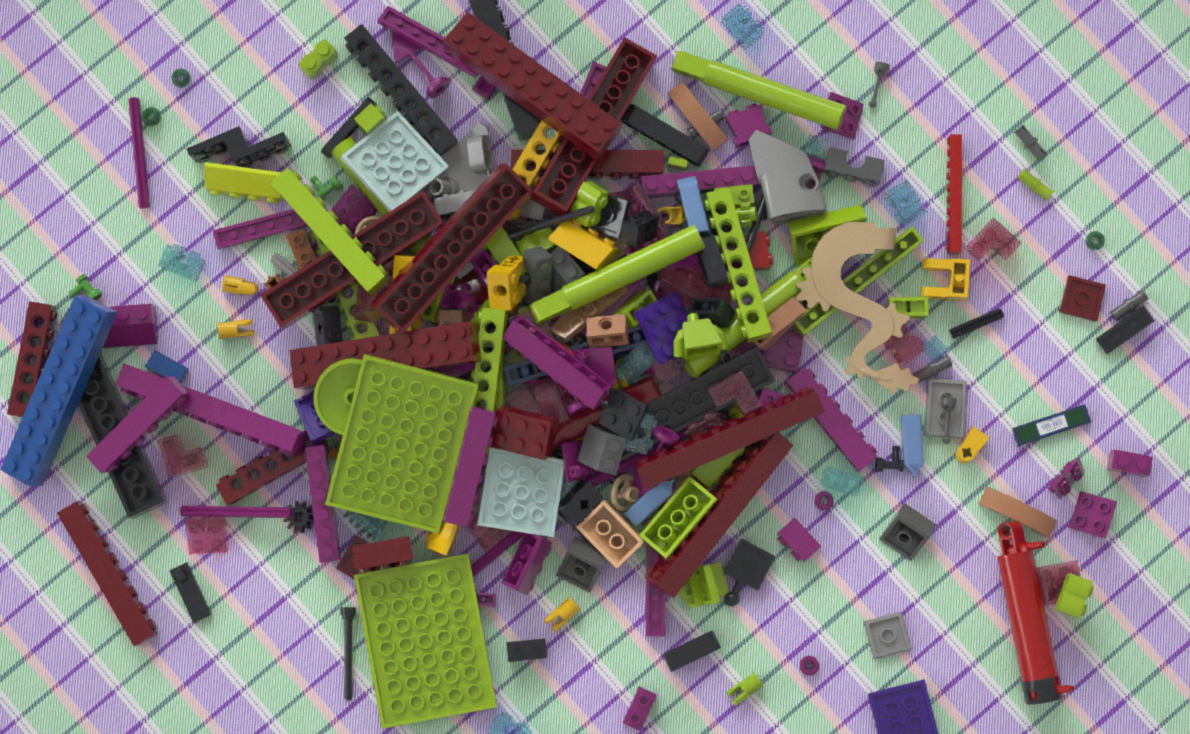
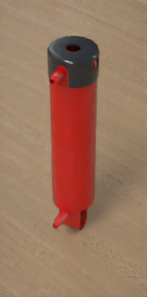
[997,521,1074,705]

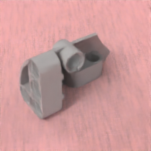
[428,122,493,218]
[749,130,826,225]

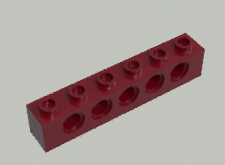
[7,301,58,417]
[216,430,330,506]

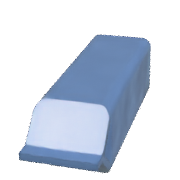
[677,176,710,236]
[900,415,924,478]
[624,476,679,527]

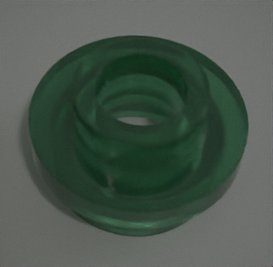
[171,68,191,88]
[142,107,161,126]
[1085,231,1105,250]

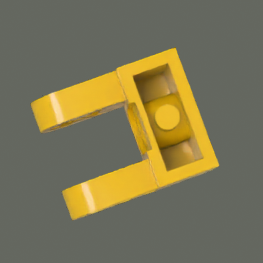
[486,255,526,311]
[921,258,970,301]

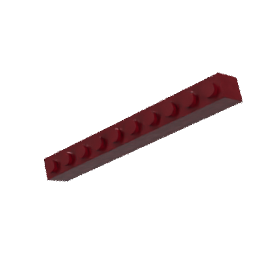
[634,387,825,490]

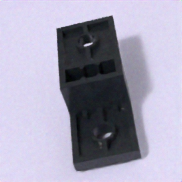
[186,126,291,168]

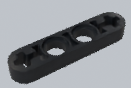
[321,97,377,159]

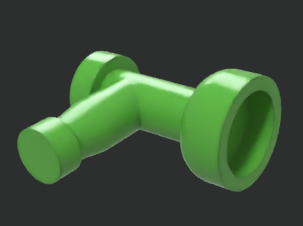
[310,175,343,200]
[68,274,103,301]

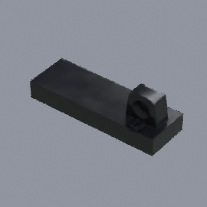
[1096,305,1155,354]
[169,562,212,623]

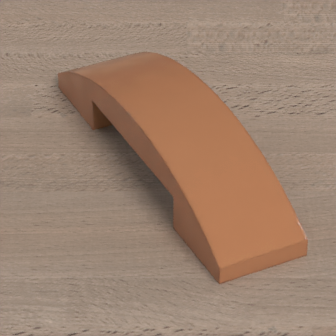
[668,81,728,151]
[979,487,1057,538]

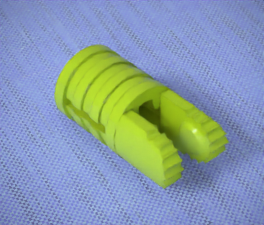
[726,672,764,706]

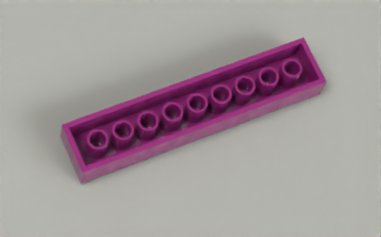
[115,363,308,457]

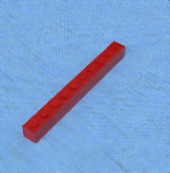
[946,134,962,254]

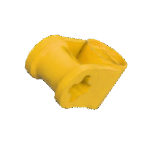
[656,206,686,227]
[956,426,990,463]

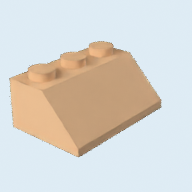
[576,499,645,569]

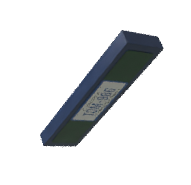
[1012,404,1091,446]

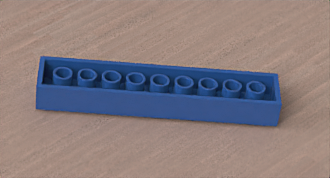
[0,295,118,487]

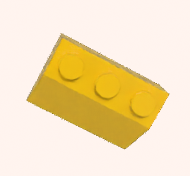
[548,219,619,269]
[425,508,460,556]

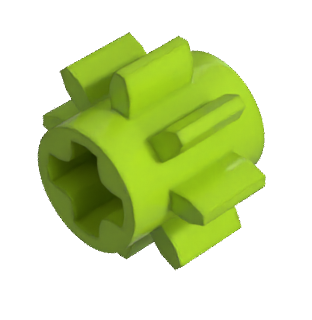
[736,202,757,227]

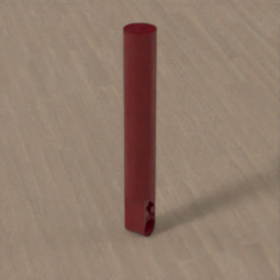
[501,376,661,450]

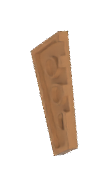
[550,287,628,342]

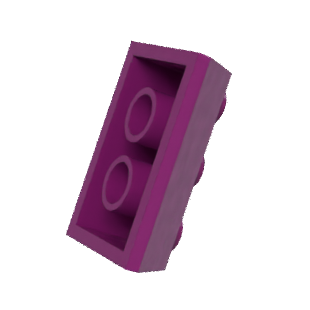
[103,303,158,348]
[501,533,552,595]

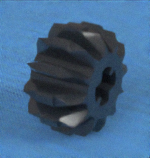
[283,501,314,533]

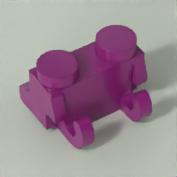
[439,283,477,310]

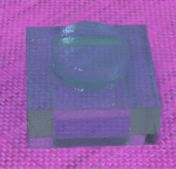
[804,134,827,158]
[920,335,948,362]

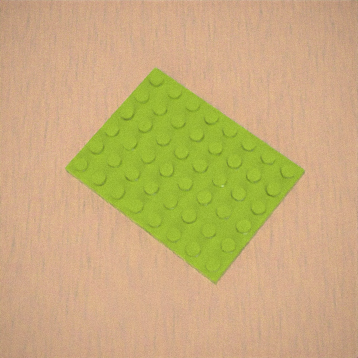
[325,354,479,533]
[354,553,497,729]

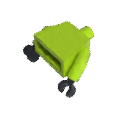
[672,313,732,370]

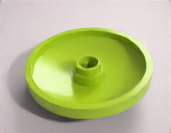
[314,358,362,435]

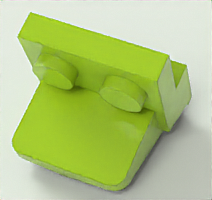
[678,562,729,608]

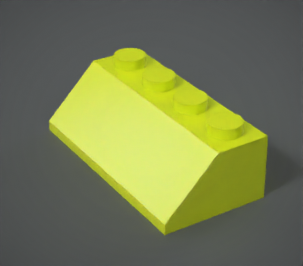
[205,162,283,204]

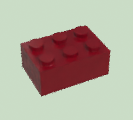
[490,405,558,460]
[350,536,414,574]

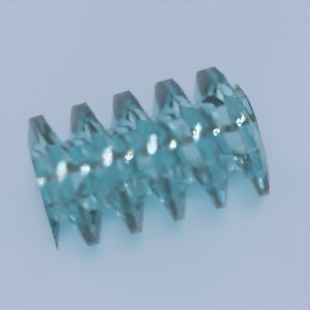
[615,343,656,383]
[343,510,387,541]

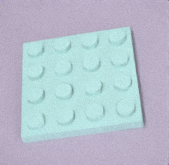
[340,111,449,212]
[476,448,565,537]

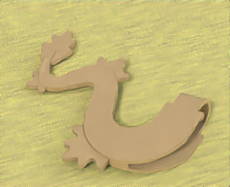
[796,222,919,393]

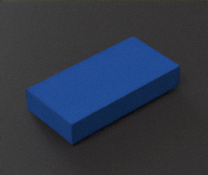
[145,350,189,383]

